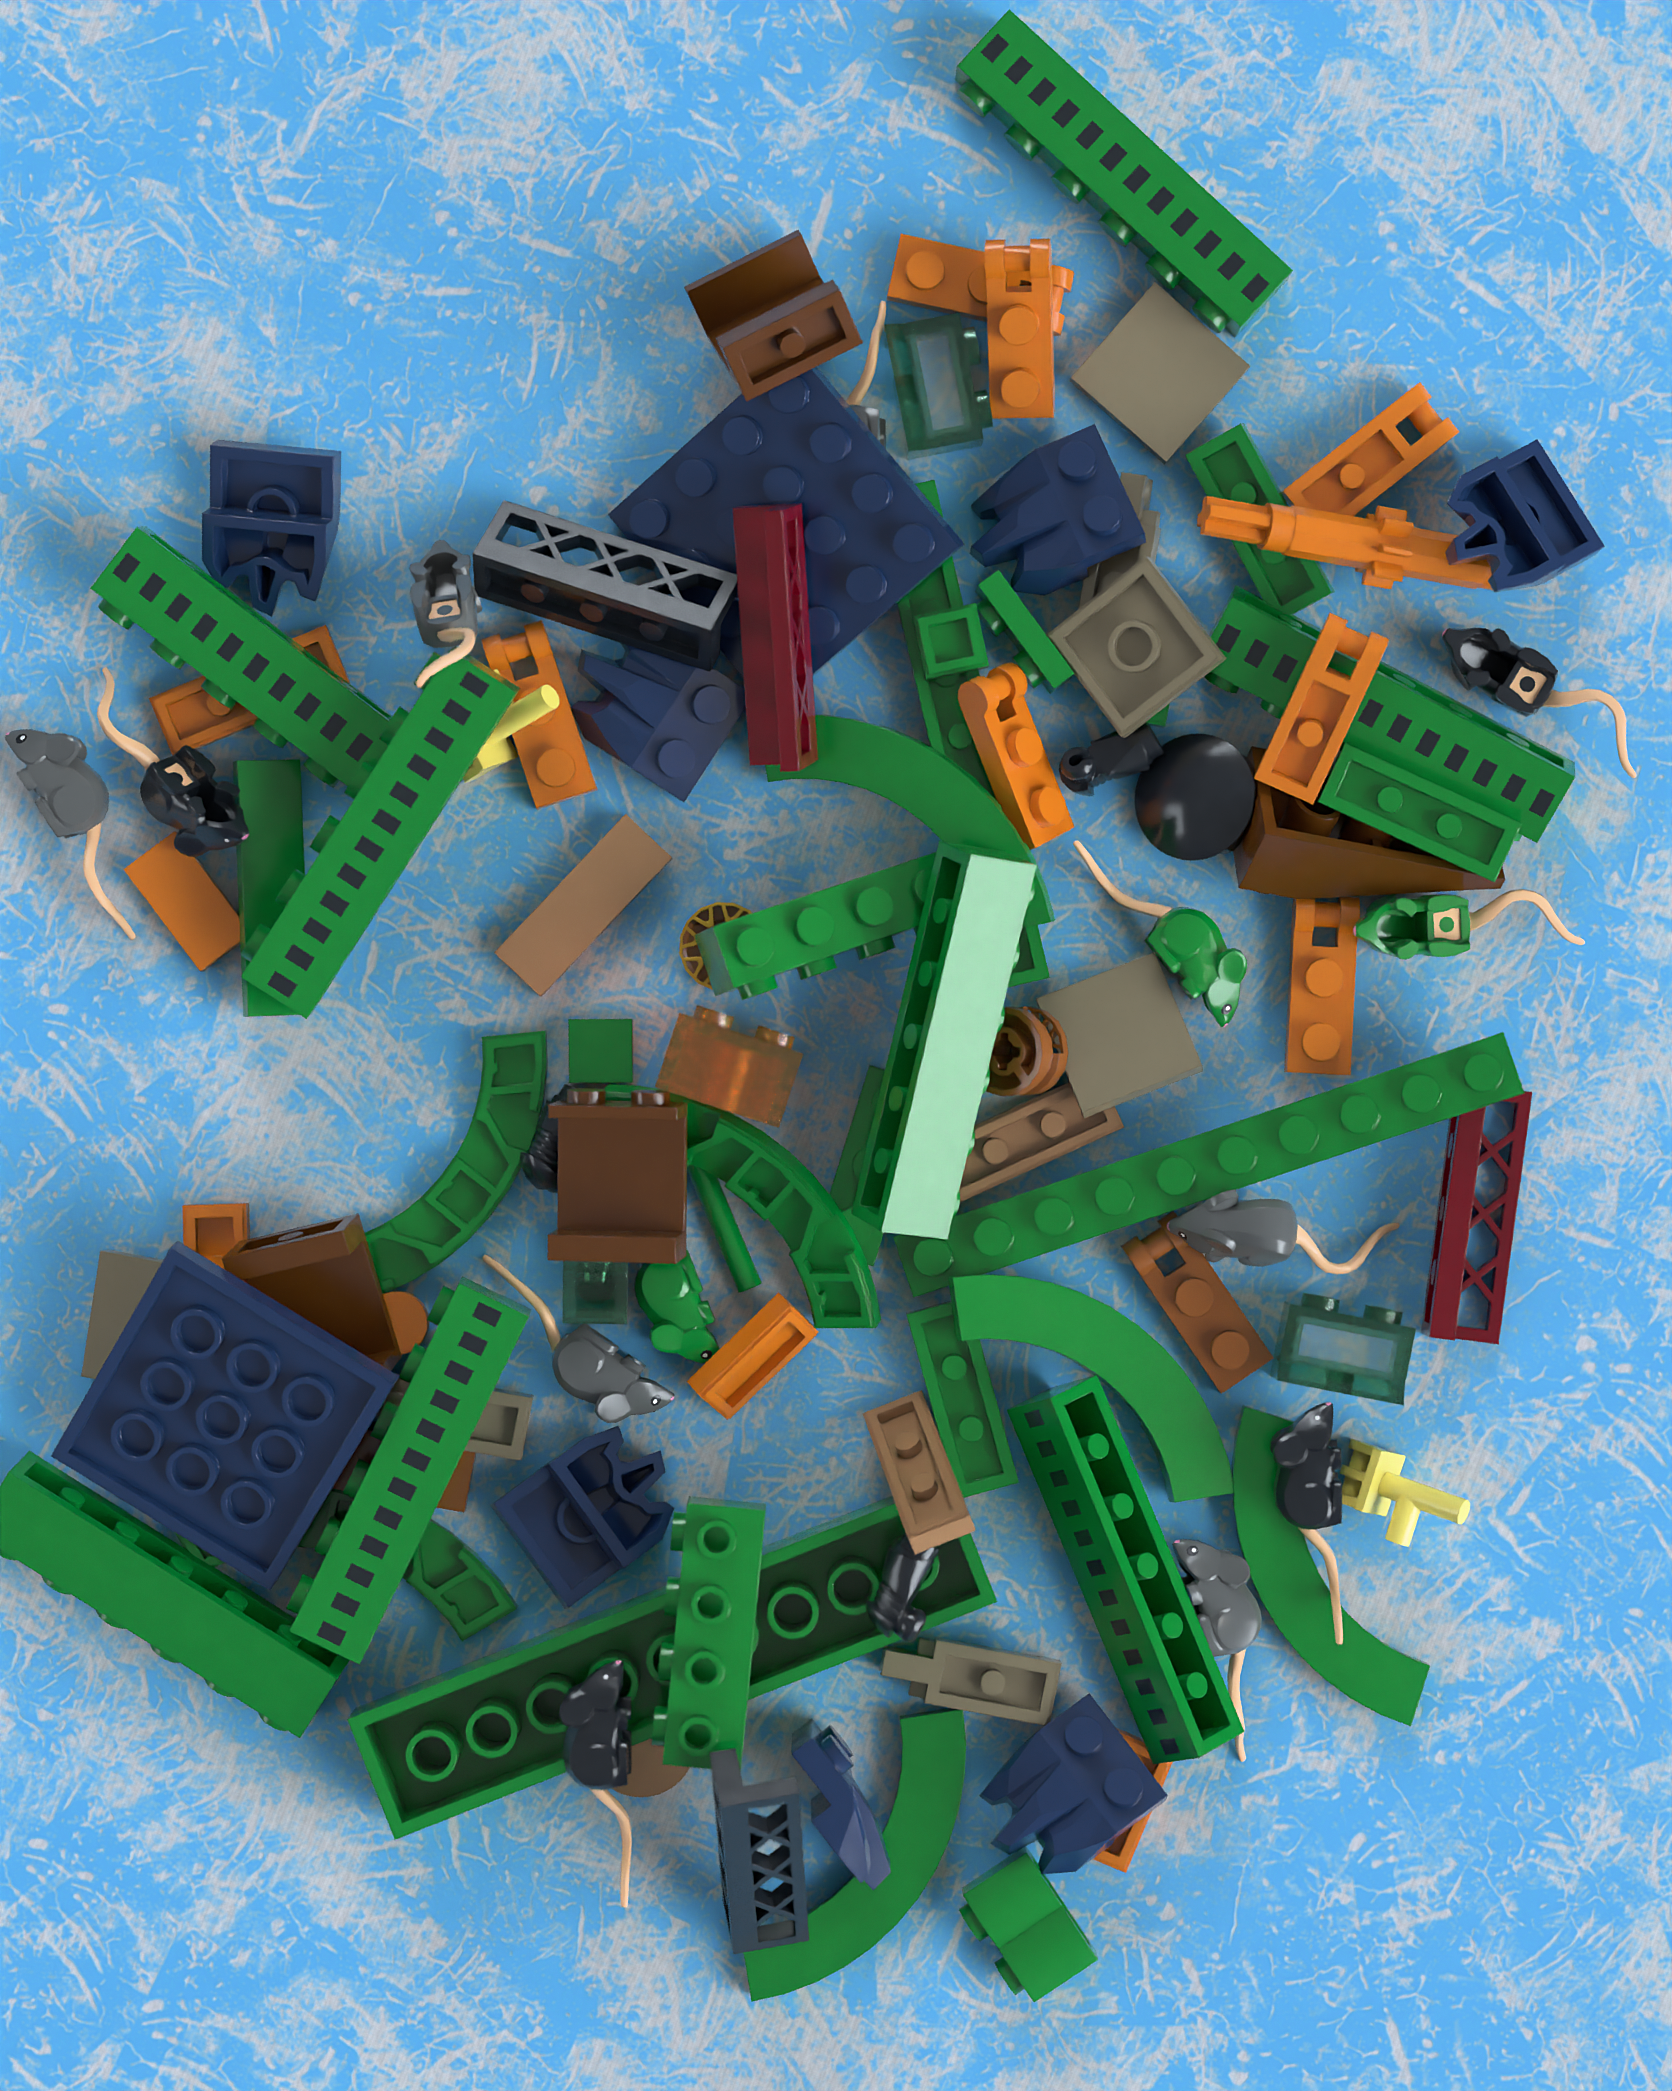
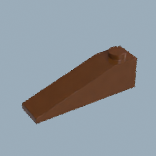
[1233,746,1505,899]

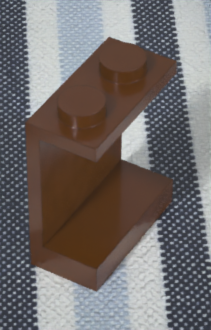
[684,230,863,402]
[548,1088,688,1264]
[222,1213,402,1371]

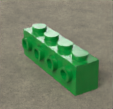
[694,852,936,1000]
[651,1496,766,1772]

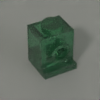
[562,1261,628,1324]

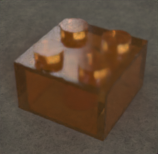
[655,1005,803,1128]

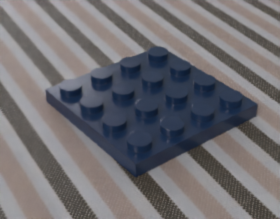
[608,366,965,678]
[51,1241,399,1590]

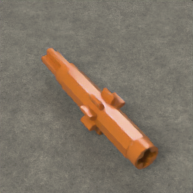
[1197,496,1493,590]

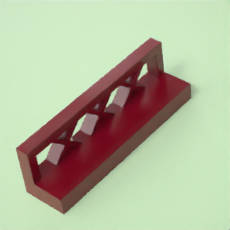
[732,503,818,772]
[1421,1091,1533,1345]

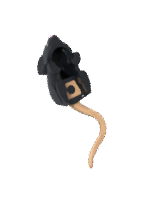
[1442,628,1636,778]
[97,667,249,857]
[1270,1402,1343,1645]
[559,1660,632,1907]

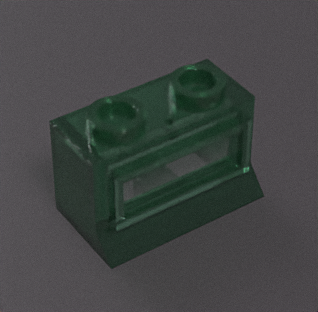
[883,313,993,460]
[1270,1292,1416,1406]

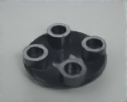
[1135,733,1256,861]

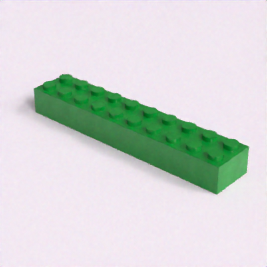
[347,1496,997,1840]

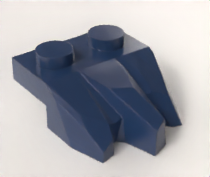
[969,424,1146,596]
[1445,439,1605,592]
[202,440,341,617]
[571,643,746,802]
[490,1426,674,1609]
[979,1693,1168,1874]
[791,1718,891,1890]

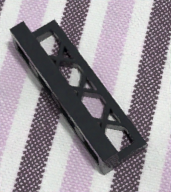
[473,500,738,672]
[709,1748,809,1954]

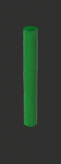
[687,1164,762,1293]

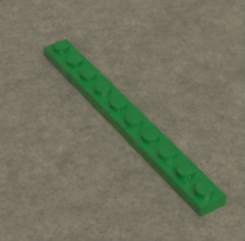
[893,1032,1524,1298]

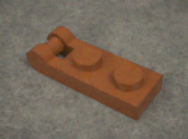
[1120,1211,1274,1394]

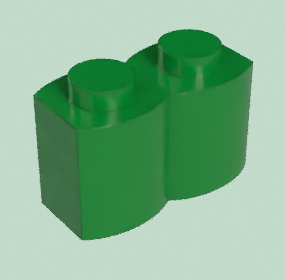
[959,1846,1098,2003]

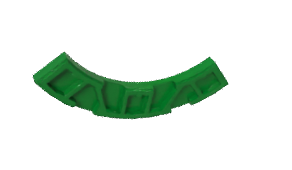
[765,715,1055,928]
[365,1030,548,1294]
[604,1084,881,1328]
[948,1274,1234,1503]
[1231,1405,1430,1726]
[174,1488,518,1641]
[744,1708,966,2002]

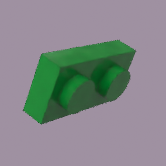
[975,570,1075,694]

